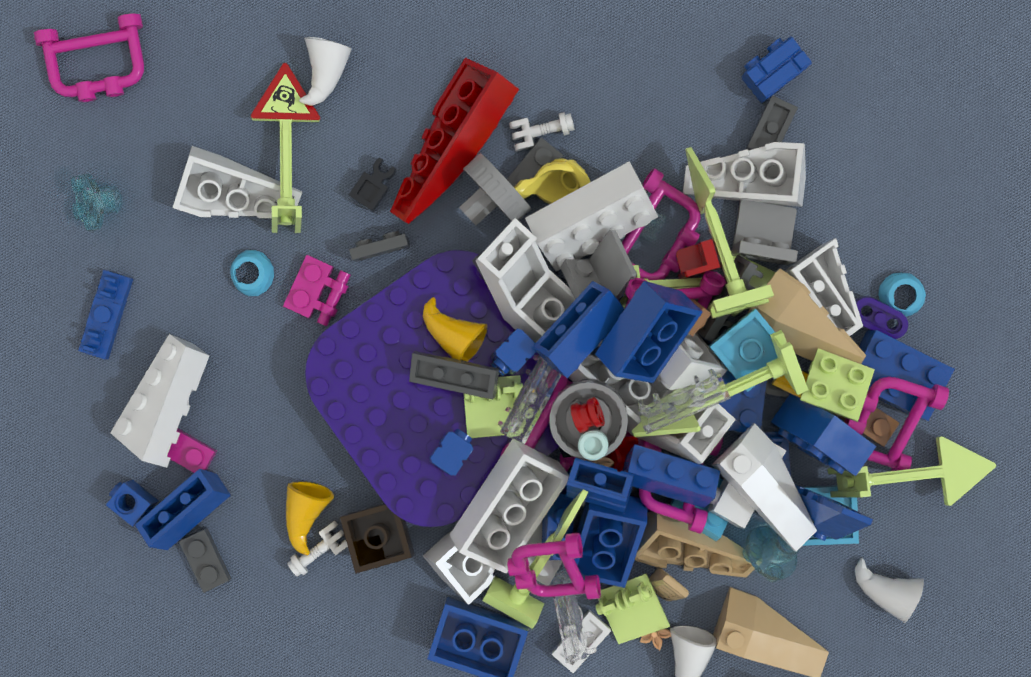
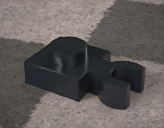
[349,158,396,212]

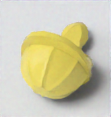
[514,158,590,204]

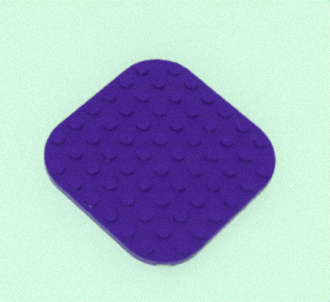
[305,250,581,527]

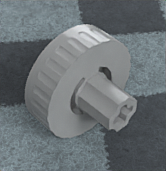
[459,153,531,225]
[549,379,628,460]

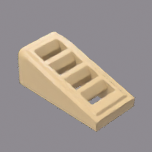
[649,567,689,601]

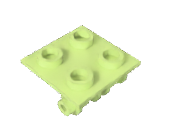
[800,348,875,422]
[463,375,525,438]
[595,573,670,644]

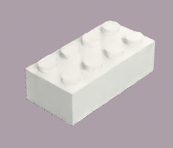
[525,161,658,271]
[450,439,569,574]

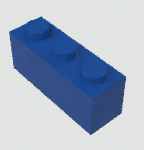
[533,281,625,378]
[622,444,720,508]
[135,469,231,550]

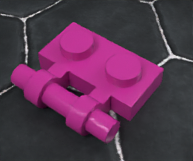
[283,255,351,326]

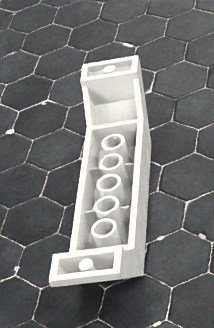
[476,218,736,464]

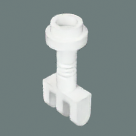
[509,112,575,151]
[287,520,348,577]

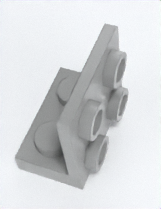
[731,200,798,265]
[560,230,637,300]

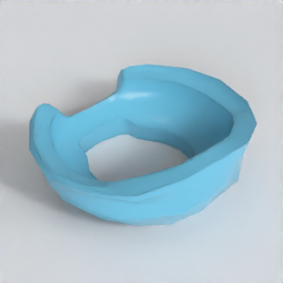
[230,250,274,296]
[878,273,926,317]

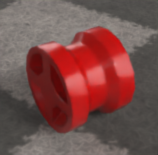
[570,397,605,433]

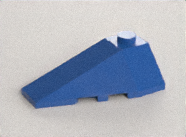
[795,484,873,541]

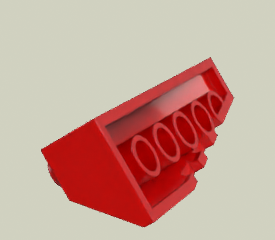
[390,57,519,224]

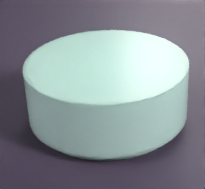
[578,429,608,461]

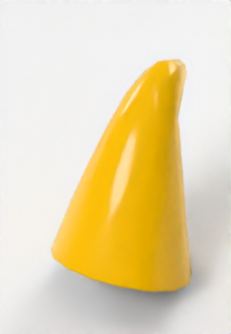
[423,297,488,362]
[286,481,334,556]

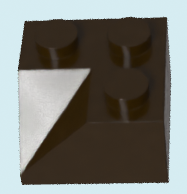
[340,503,415,574]

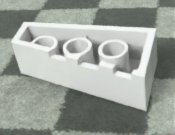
[110,334,209,468]

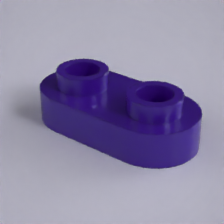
[856,296,908,339]

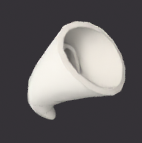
[299,37,352,106]
[855,558,924,623]
[670,626,717,677]

